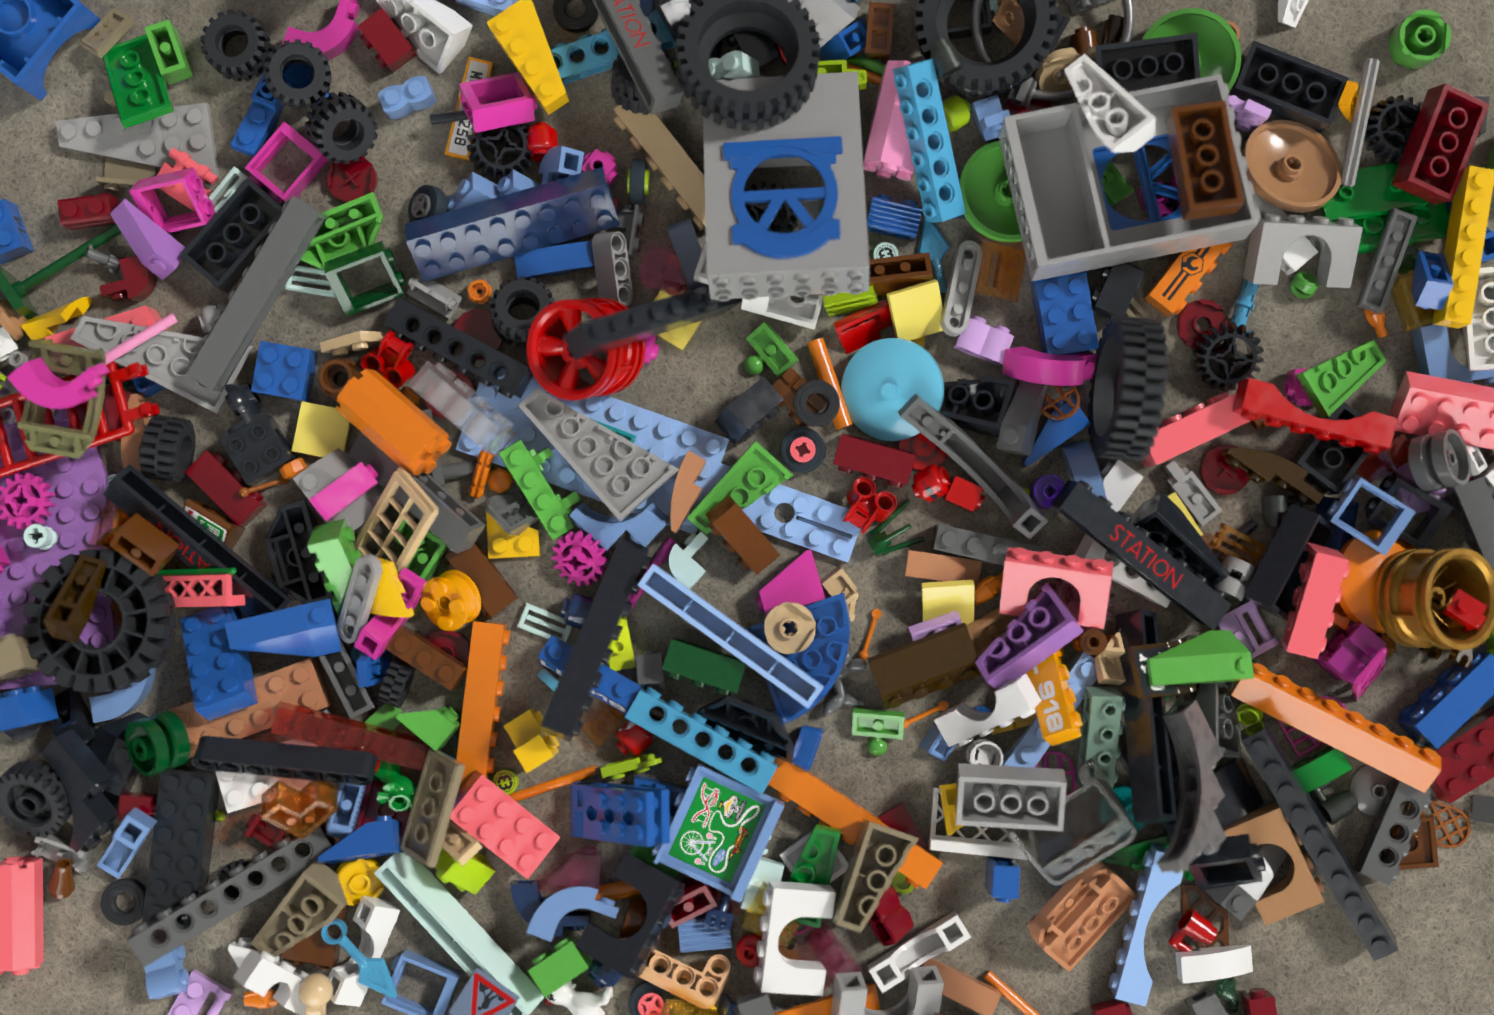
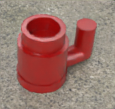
[1169,909,1218,952]

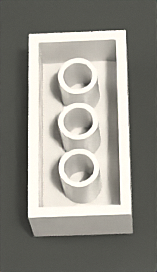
[215,732,328,813]

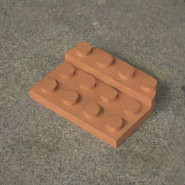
[1027,858,1137,972]

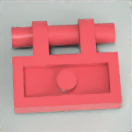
[158,147,218,212]

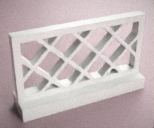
[927,788,1034,860]

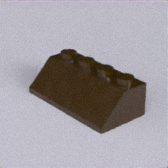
[867,622,981,710]

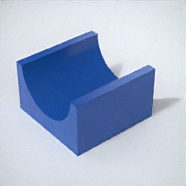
[0,0,101,101]

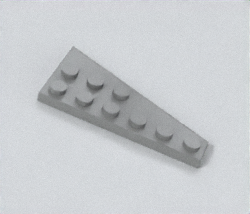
[56,103,219,180]
[70,316,253,414]
[518,388,679,521]

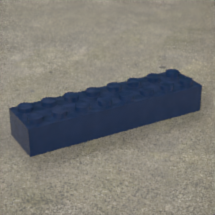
[405,167,620,282]

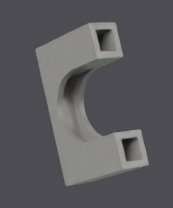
[1243,213,1363,288]
[831,965,944,1015]

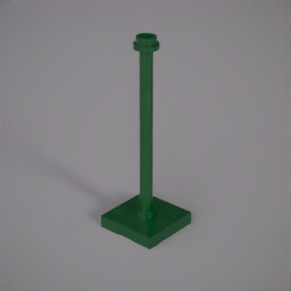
[0,206,138,320]

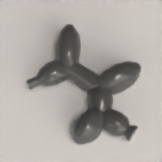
[823,650,867,715]

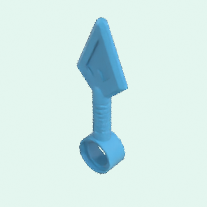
[917,217,950,295]
[321,918,397,998]

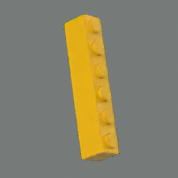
[1433,166,1494,329]

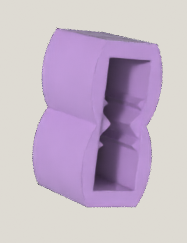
[953,315,1014,366]

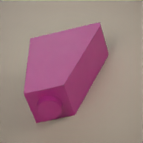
[309,462,379,522]
[756,549,825,616]

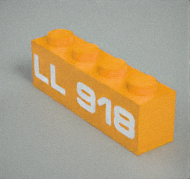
[1027,648,1082,746]

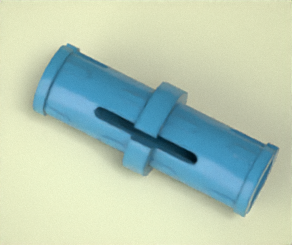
[1228,279,1260,328]

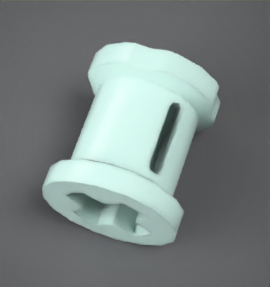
[24,524,58,550]

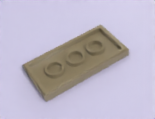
[400,749,465,868]

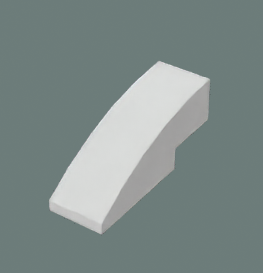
[1175,945,1253,983]

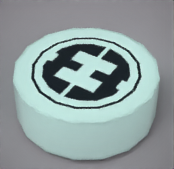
[873,242,899,259]

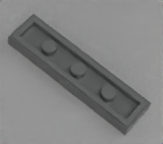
[1356,208,1418,314]

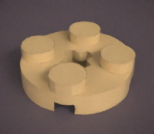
[1035,47,1081,91]
[764,602,816,654]

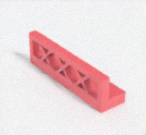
[162,574,245,607]

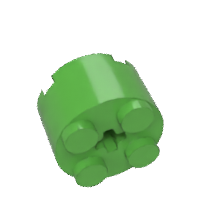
[1388,10,1451,69]

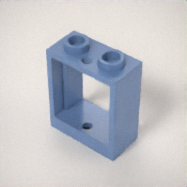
[1327,476,1416,555]
[381,949,463,1015]

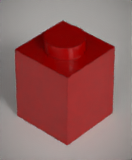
[943,476,985,512]

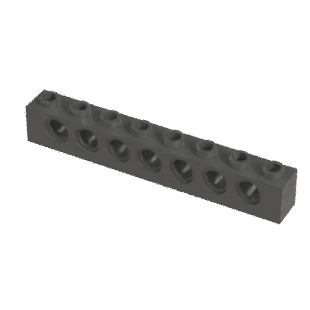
[127,822,333,967]

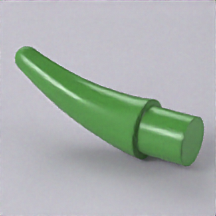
[845,57,885,75]

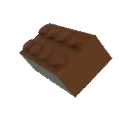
[1165,100,1244,220]

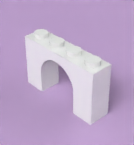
[754,881,836,996]

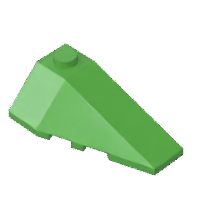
[1146,630,1254,686]

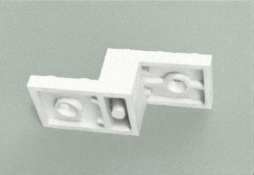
[693,240,824,330]

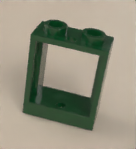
[324,241,406,317]

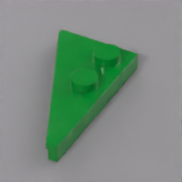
[1093,834,1194,881]

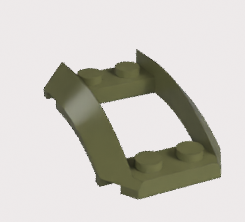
[17,339,106,459]

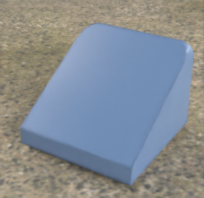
[919,725,958,763]

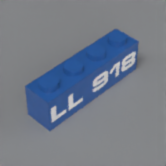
[538,635,641,715]

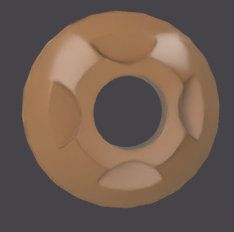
[0,299,27,341]

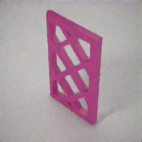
[1352,647,1387,702]

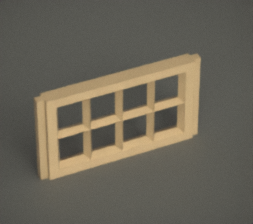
[354,467,439,575]

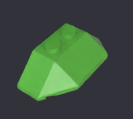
[301,192,384,270]

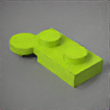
[600,752,663,780]

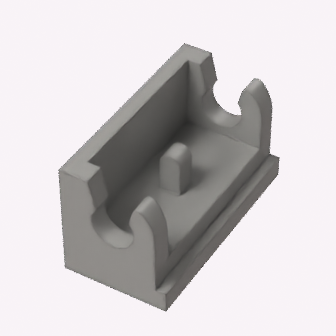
[31,833,95,873]

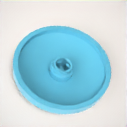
[841,338,944,441]

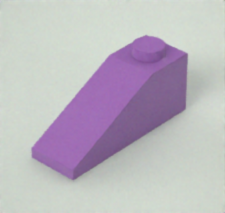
[110,199,186,280]

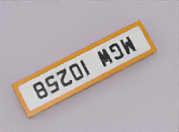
[445,56,494,162]

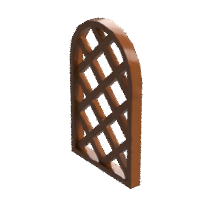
[1404,800,1471,848]

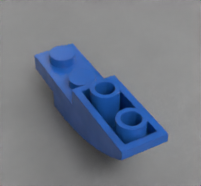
[230,62,295,157]

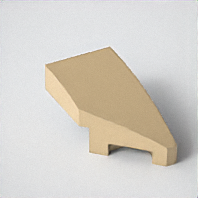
[820,566,859,622]
[1094,633,1126,685]

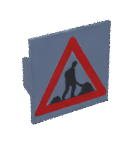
[448,967,520,1015]

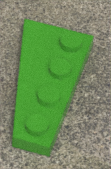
[1296,340,1386,418]
[686,441,793,535]

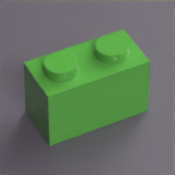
[144,19,194,85]

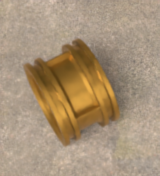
[1375,548,1494,650]

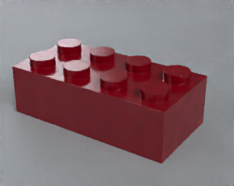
[1391,83,1489,205]
[1425,705,1494,804]

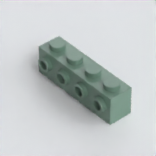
[1075,686,1125,793]

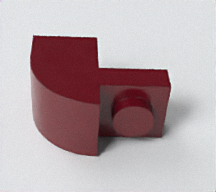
[99,255,157,303]

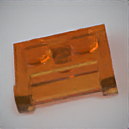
[975,242,1026,302]

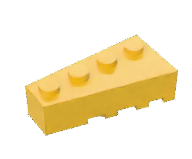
[486,0,569,115]

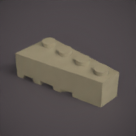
[830,819,919,933]

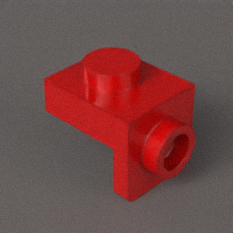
[1442,589,1487,634]

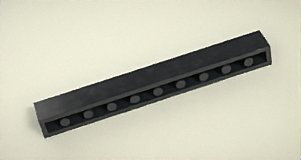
[1240,720,1399,961]

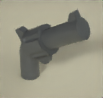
[85,245,126,280]

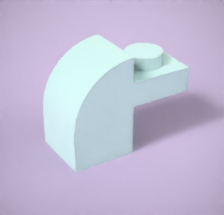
[669,532,709,589]

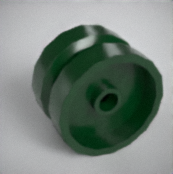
[125,710,190,776]

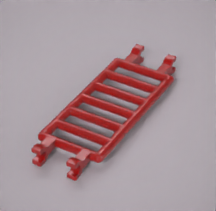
[0,361,160,478]

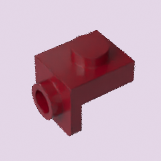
[244,810,290,850]

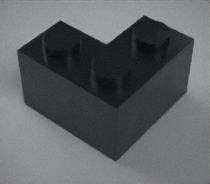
[714,376,784,444]

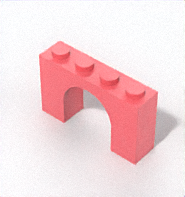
[999,547,1113,629]

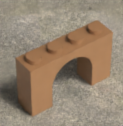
[1222,801,1325,926]

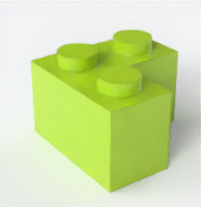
[435,847,496,895]

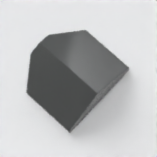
[485,490,539,535]

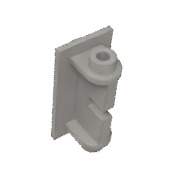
[406,272,463,319]

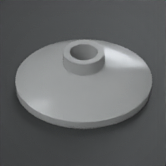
[1349,765,1393,816]

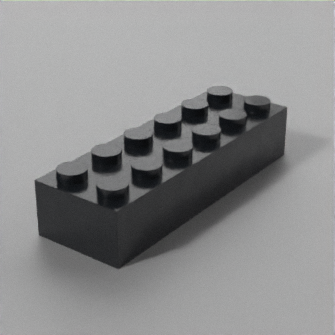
[142,766,220,926]

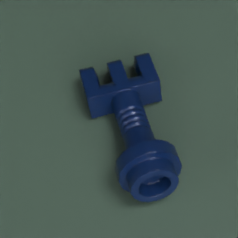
[704,892,734,934]

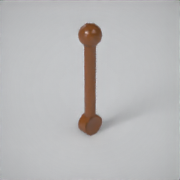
[238,475,289,497]

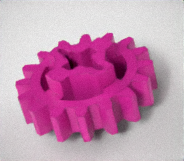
[0,473,56,530]
[552,531,608,587]

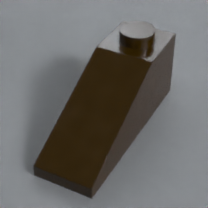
[43,555,107,643]

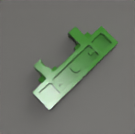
[498,439,581,540]

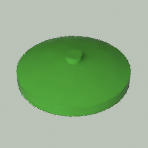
[1142,8,1241,92]
[959,141,1022,243]

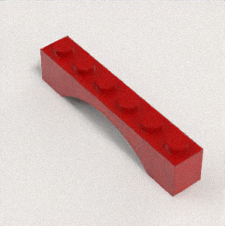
[1232,378,1397,454]

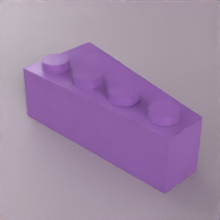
[975,582,1084,690]

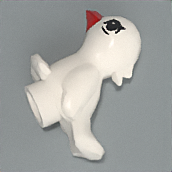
[545,980,613,1015]

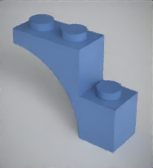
[446,170,538,212]
[569,503,671,551]
[96,807,157,879]

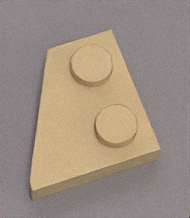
[320,331,388,357]

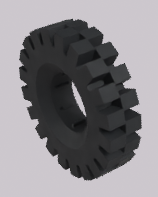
[23,549,177,692]

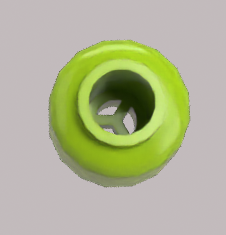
[942,95,971,133]

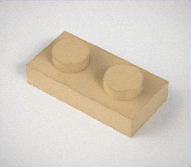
[442,819,482,866]

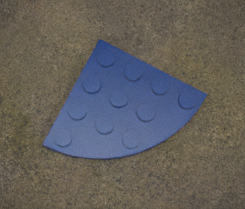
[748,593,850,724]

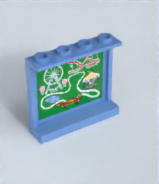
[652,763,784,902]

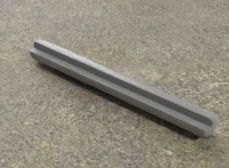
[1340,58,1380,187]

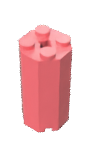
[0,856,44,975]

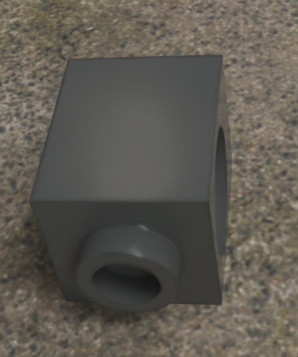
[636,651,666,691]

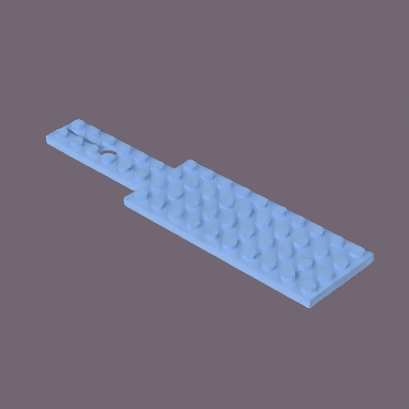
[455,368,860,563]

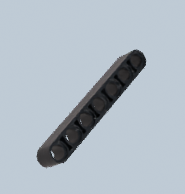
[192,736,378,786]

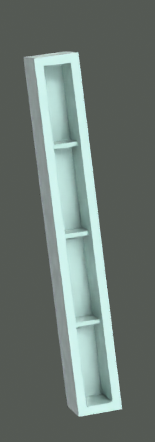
[374,851,544,1015]

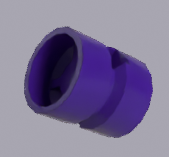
[1029,474,1065,509]

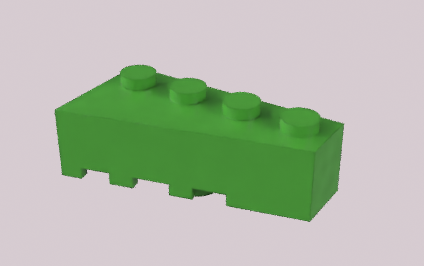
[307,519,375,622]

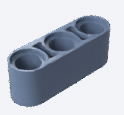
[666,218,708,291]

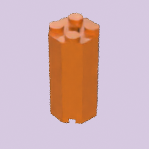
[336,369,452,475]

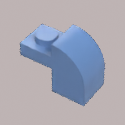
[970,94,1010,142]
[538,146,584,185]

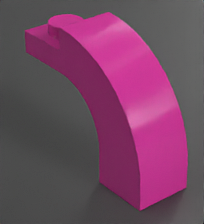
[282,0,359,62]
[1002,346,1096,386]
[8,358,110,409]
[354,567,427,661]

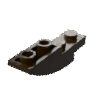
[1220,448,1324,506]

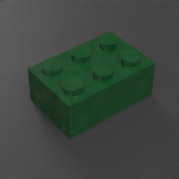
[662,637,746,696]

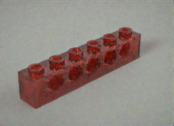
[271,701,432,771]

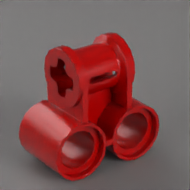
[361,331,415,389]
[842,477,897,535]

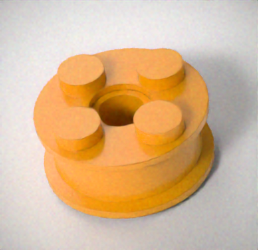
[420,570,481,631]

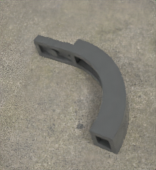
[898,393,1048,539]

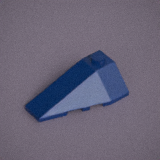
[224,599,342,657]

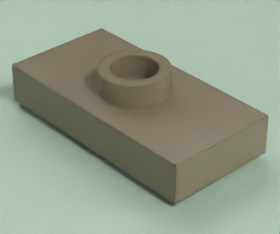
[79,8,135,58]

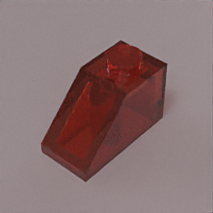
[1356,433,1410,483]

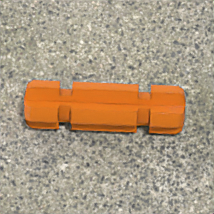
[468,449,494,498]

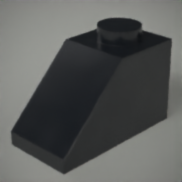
[53,687,95,744]

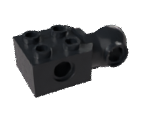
[220,383,298,485]

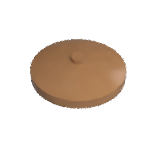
[1241,120,1342,212]

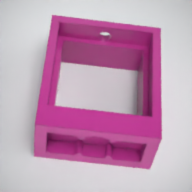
[459,72,537,133]
[245,121,329,204]
[129,167,215,233]

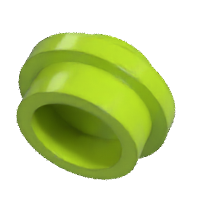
[1237,702,1263,726]

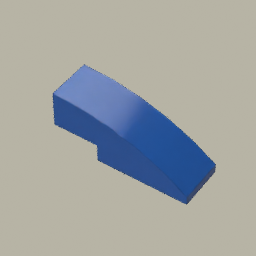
[514,241,595,280]

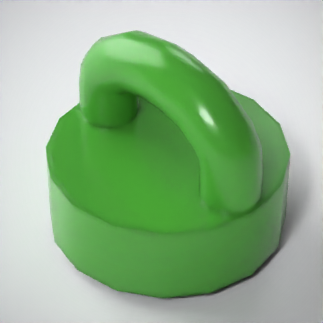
[1290,271,1320,299]

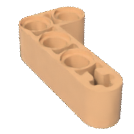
[639,950,730,1009]

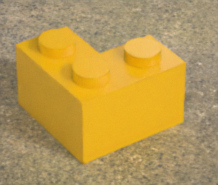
[504,708,560,773]

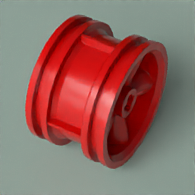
[527,298,645,400]

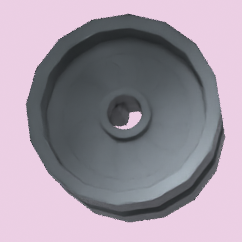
[1408,429,1471,492]

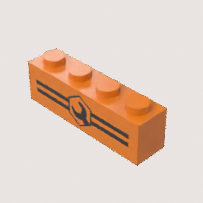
[1144,242,1233,317]

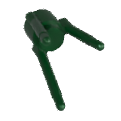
[866,499,925,556]

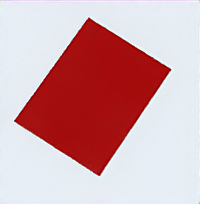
[840,318,881,354]

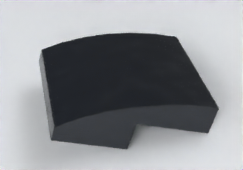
[1214,758,1264,828]

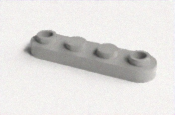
[940,240,982,336]
[337,554,382,643]

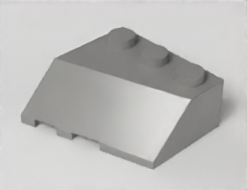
[788,0,861,48]
[293,448,392,532]

